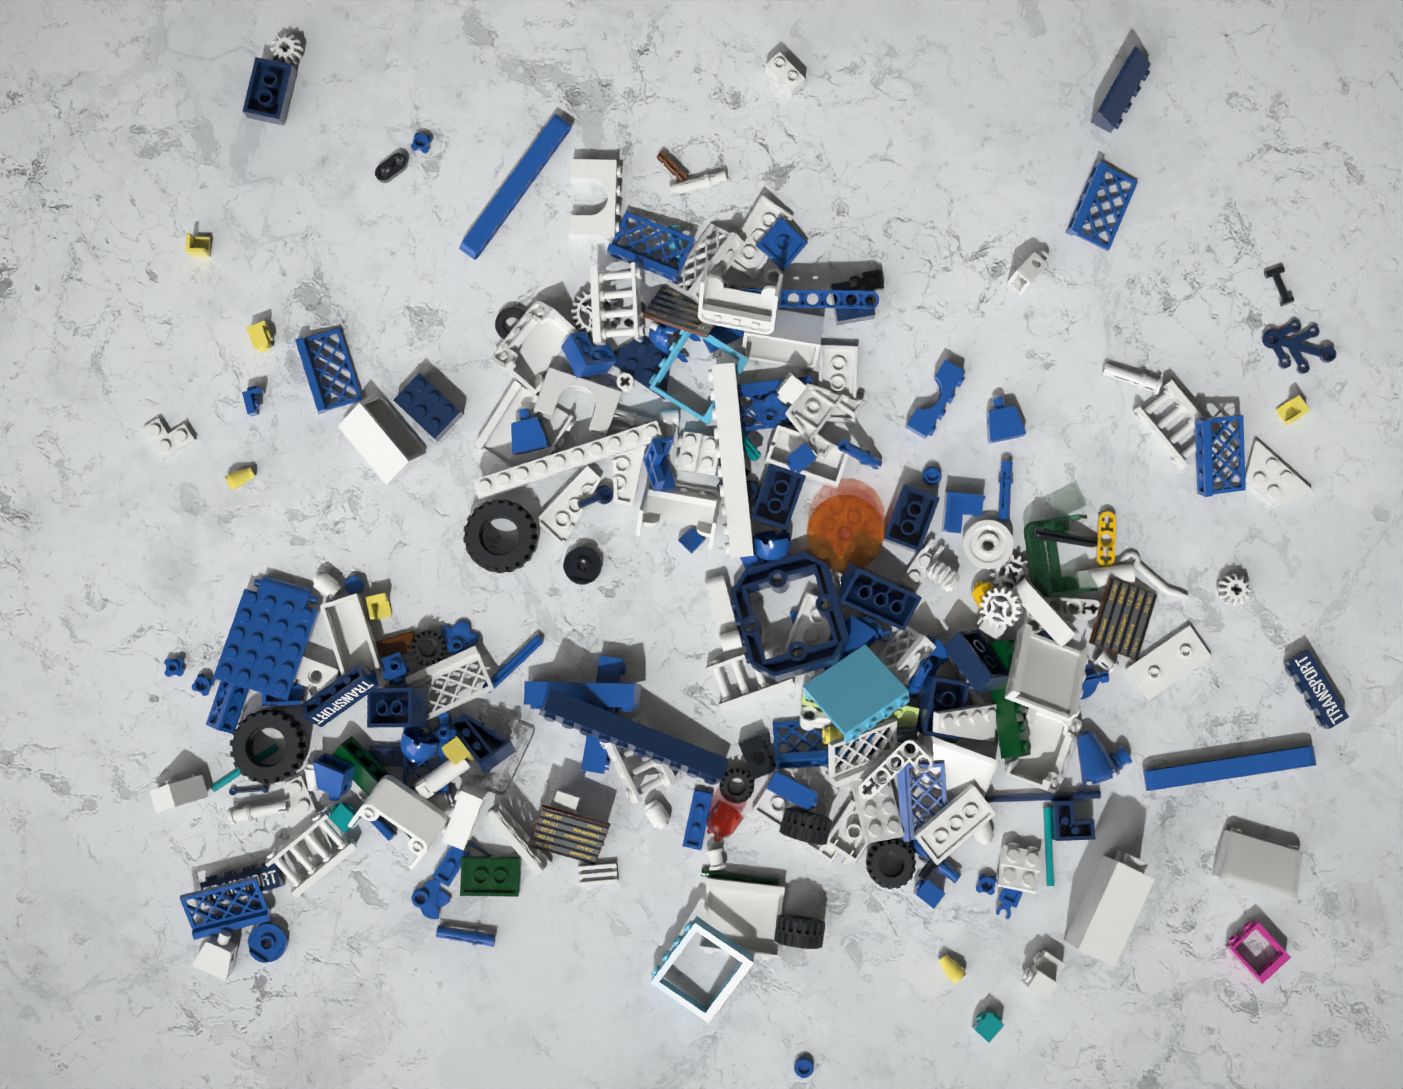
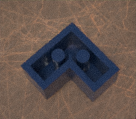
[830,281,875,326]
[1050,800,1096,841]

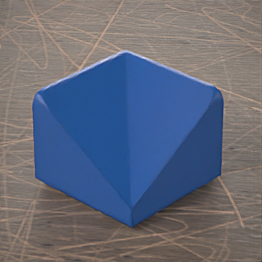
[678,527,705,554]

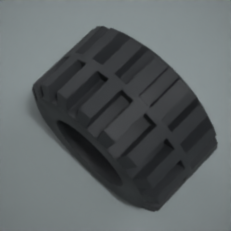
[779,807,833,845]
[866,839,916,889]
[774,914,826,949]

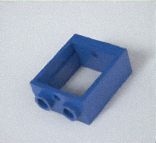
[766,771,819,811]

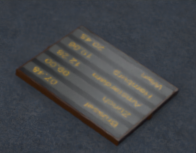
[642,285,715,338]
[1089,577,1157,660]
[528,805,611,865]

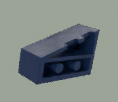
[448,713,516,774]

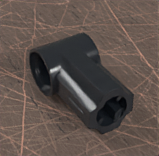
[897,725,917,764]

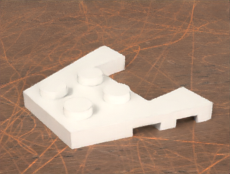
[785,383,865,460]

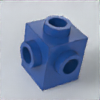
[381,652,410,685]

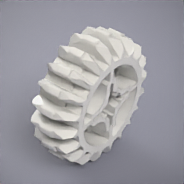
[571,289,622,339]

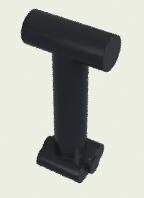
[1264,265,1294,307]

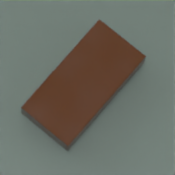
[376,631,415,659]

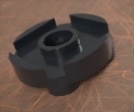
[563,546,602,585]

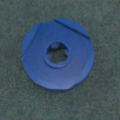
[248,923,288,963]

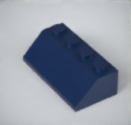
[1091,47,1151,133]
[839,561,922,631]

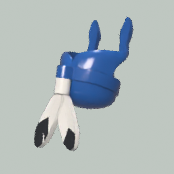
[624,301,701,363]

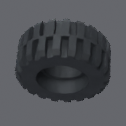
[463,499,539,574]
[229,710,308,784]

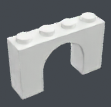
[569,159,621,239]
[534,367,622,438]

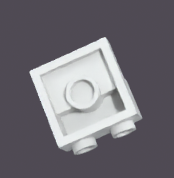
[675,431,721,476]
[997,843,1043,894]

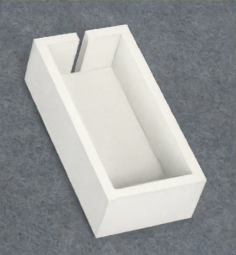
[765,425,849,489]
[320,593,383,675]

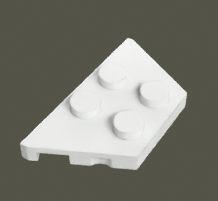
[1245,441,1312,507]

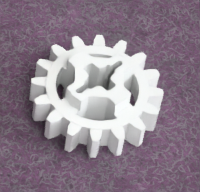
[990,555,1033,595]
[979,587,1023,629]

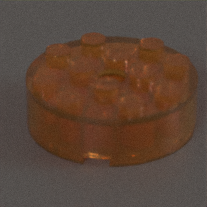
[806,495,884,573]

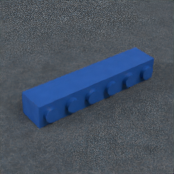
[581,655,627,774]
[524,681,641,712]

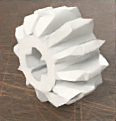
[270,33,303,64]
[926,561,960,591]
[1217,573,1251,606]

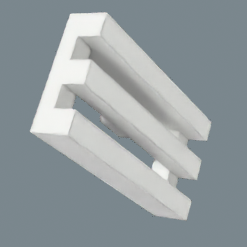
[578,863,618,886]

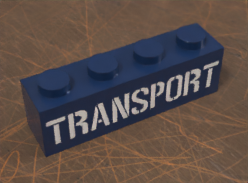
[1284,650,1349,729]
[303,663,379,727]
[200,862,285,906]

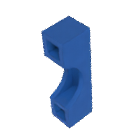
[905,360,965,439]

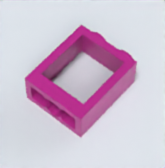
[1226,920,1291,984]

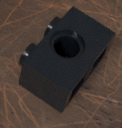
[738,735,776,780]

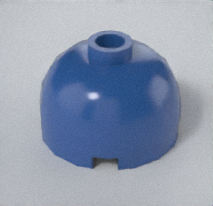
[753,531,791,562]
[400,727,440,763]

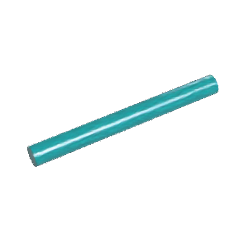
[210,743,279,792]
[1043,808,1055,886]

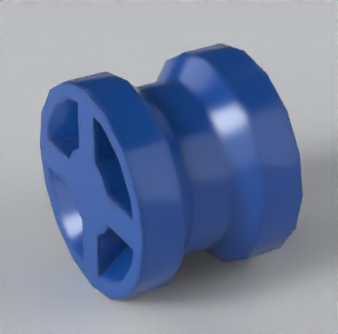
[1109,746,1132,771]

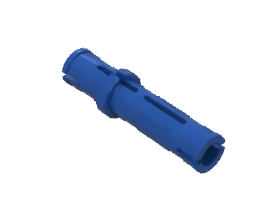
[838,439,882,470]
[997,461,1014,520]
[907,659,932,698]
[908,840,962,884]
[436,925,496,947]

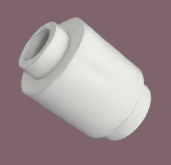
[313,572,342,599]
[427,791,455,811]
[644,800,671,830]
[973,821,994,845]

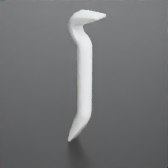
[1118,552,1189,598]

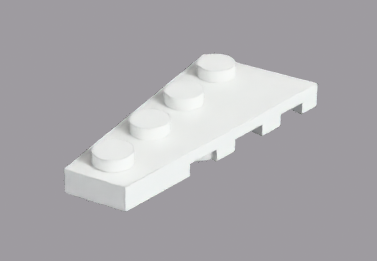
[611,424,646,507]
[535,466,601,548]
[933,703,996,742]
[283,775,333,863]

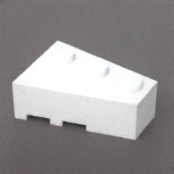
[442,778,491,850]

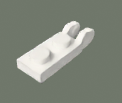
[900,537,945,591]

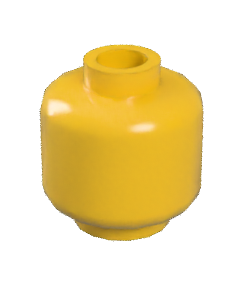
[971,580,995,609]

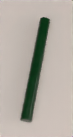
[701,869,779,885]

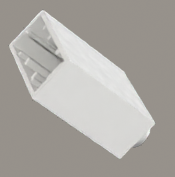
[1064,850,1155,967]

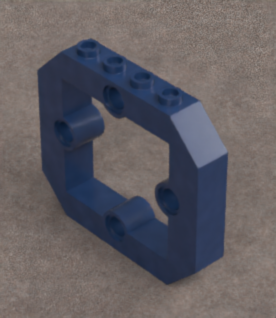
[730,552,850,681]

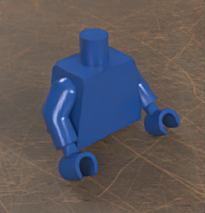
[839,616,892,661]

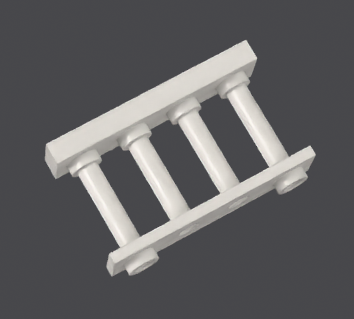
[590,262,645,346]
[1133,380,1221,470]
[706,640,795,711]
[600,713,678,805]
[265,809,357,898]

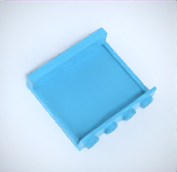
[803,644,909,744]

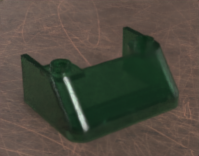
[1024,514,1098,598]

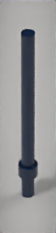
[984,789,1101,803]

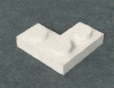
[142,418,196,461]

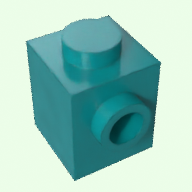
[328,802,361,833]
[972,1009,1004,1043]

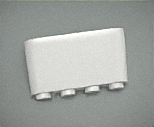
[741,309,825,369]
[338,396,426,484]

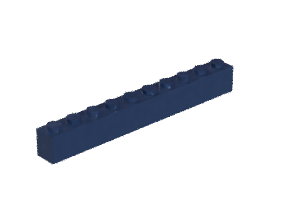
[539,689,729,785]

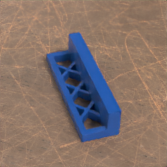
[206,681,249,734]

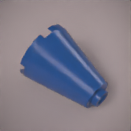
[1076,730,1120,786]

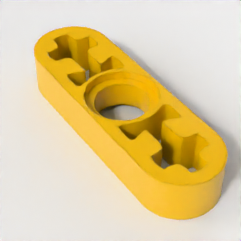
[1096,511,1116,567]

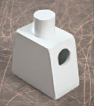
[1007,250,1050,295]
[192,930,238,981]

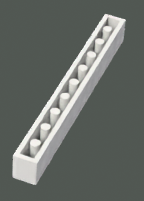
[708,363,754,558]
[472,421,662,500]

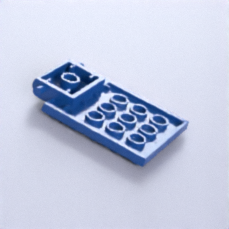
[213,575,319,701]

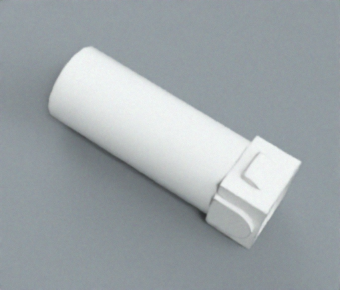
[1075,564,1135,589]
[415,758,472,800]

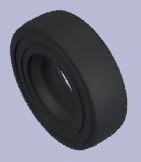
[495,307,525,339]

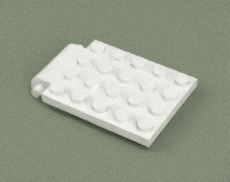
[752,750,869,867]

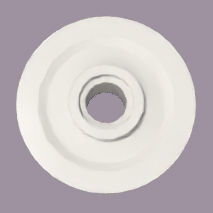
[963,520,1014,570]

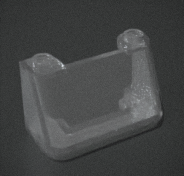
[459,702,535,795]

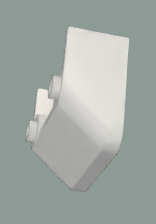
[698,260,784,335]
[636,480,722,549]
[348,775,447,870]

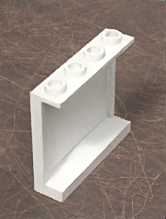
[474,381,575,483]
[1005,623,1089,722]
[700,877,785,961]

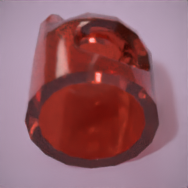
[706,799,745,842]

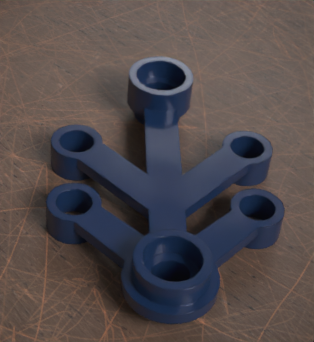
[1262,321,1337,374]

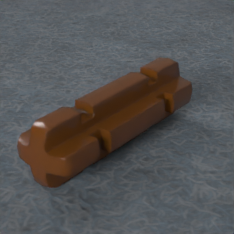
[657,151,688,182]

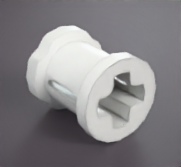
[616,373,634,392]
[1093,650,1119,674]
[706,848,726,870]

